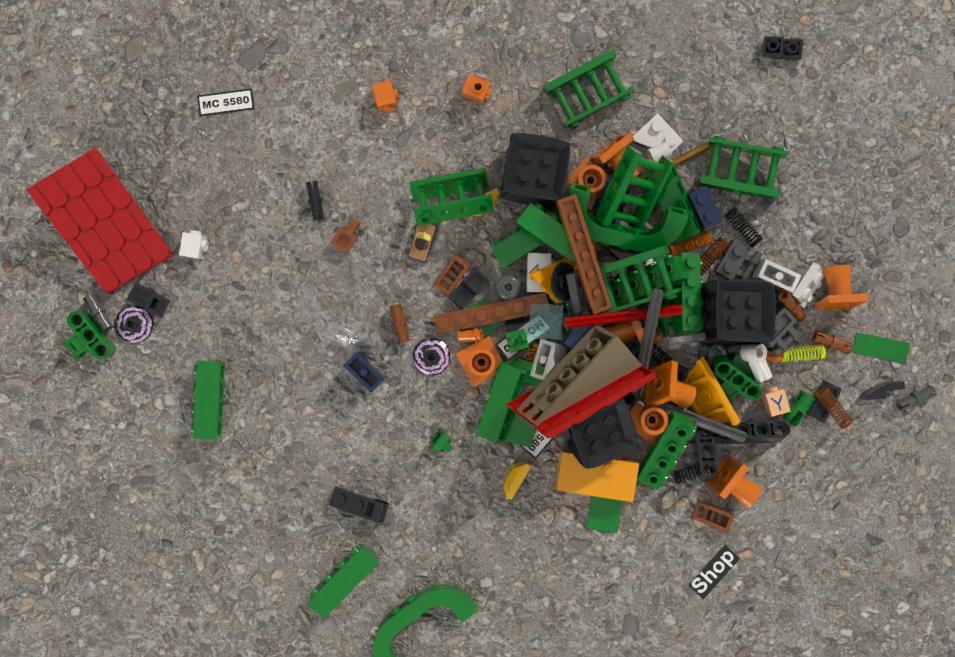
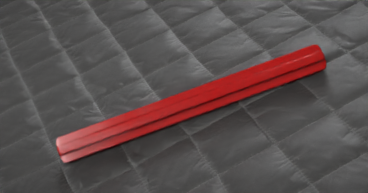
[564,305,683,329]

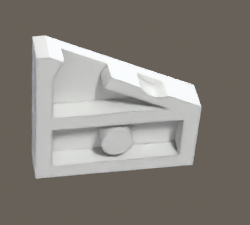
[632,113,683,152]

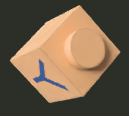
[761,386,790,417]

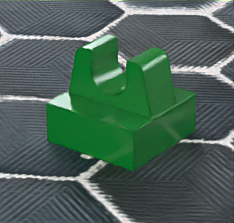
[505,329,529,353]
[429,428,453,453]

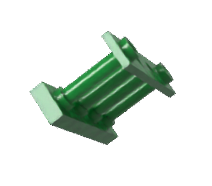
[543,49,635,129]
[699,136,788,201]
[594,145,675,230]
[409,168,494,226]
[599,245,682,313]

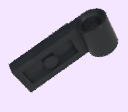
[329,486,389,523]

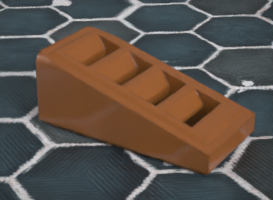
[433,253,473,296]
[691,500,735,533]

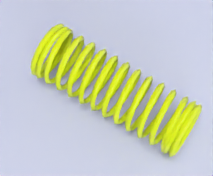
[781,344,826,363]

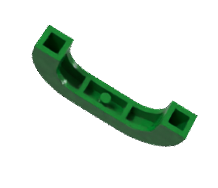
[568,182,688,252]
[373,584,478,657]

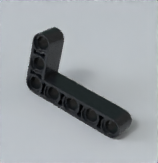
[692,421,790,482]

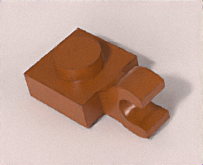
[331,219,361,254]

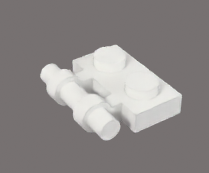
[792,262,825,308]

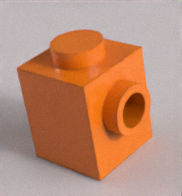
[462,74,492,105]
[372,80,400,112]

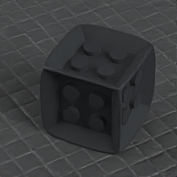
[500,133,571,208]
[695,279,776,345]
[561,397,638,469]

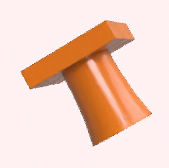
[590,133,643,177]
[564,157,610,211]
[815,265,869,311]
[603,306,644,345]
[456,336,503,387]
[643,360,696,409]
[629,392,669,445]
[704,455,761,507]

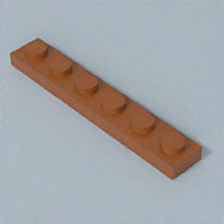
[556,194,612,314]
[433,293,550,334]

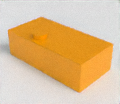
[555,449,639,502]

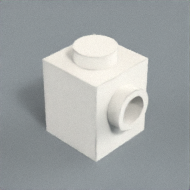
[179,230,209,260]

